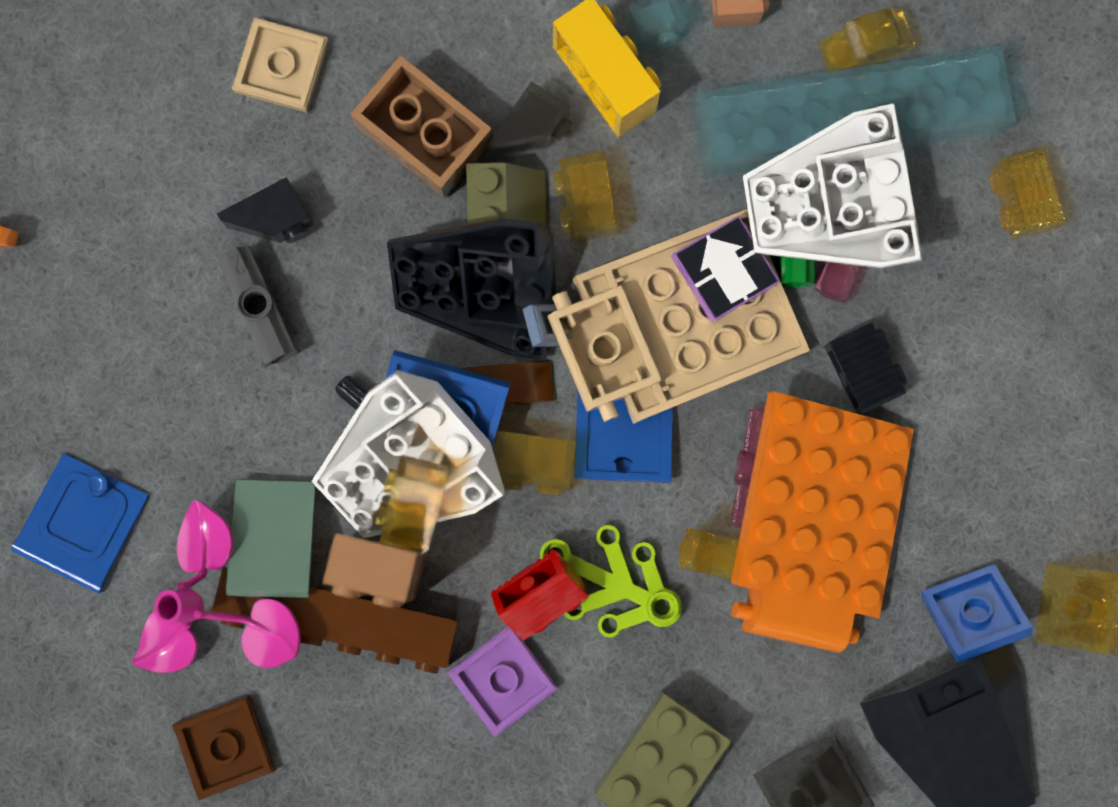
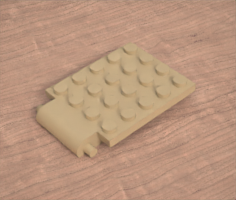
[547,209,810,424]

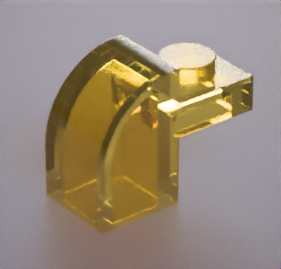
[817,9,916,78]
[678,527,739,580]

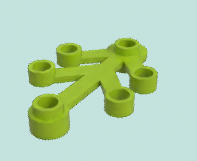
[540,525,682,638]

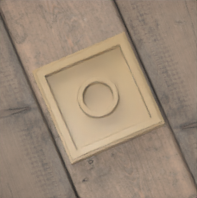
[232,17,329,113]

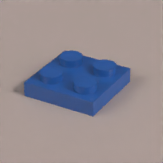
[922,564,1033,663]

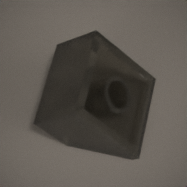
[753,734,875,807]

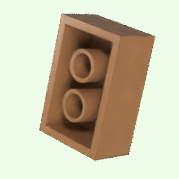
[350,55,493,198]
[323,534,426,608]

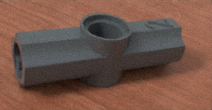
[218,245,298,366]

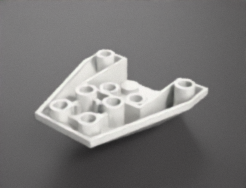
[743,103,921,268]
[312,370,505,538]

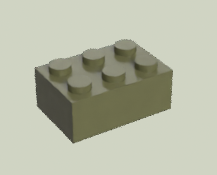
[593,690,731,807]

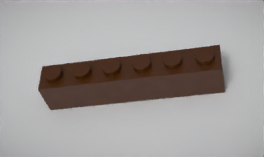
[212,567,459,674]

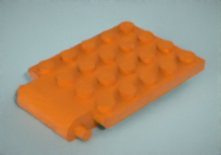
[731,391,914,653]

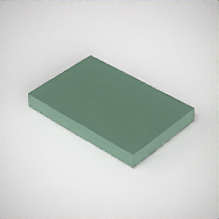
[226,480,316,598]

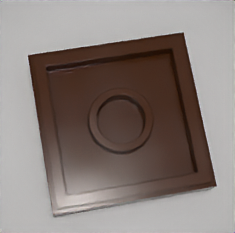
[172,695,276,801]

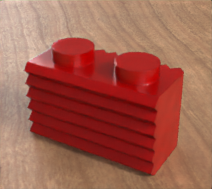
[490,550,589,641]

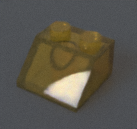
[1035,564,1118,656]

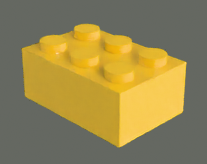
[553,0,661,138]

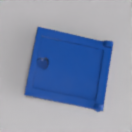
[574,392,673,483]
[11,453,149,594]

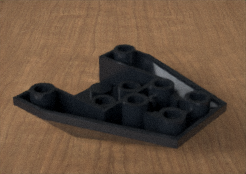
[387,218,556,360]
[859,645,1036,807]

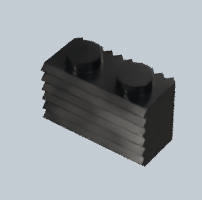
[824,322,907,415]

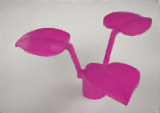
[132,500,301,673]

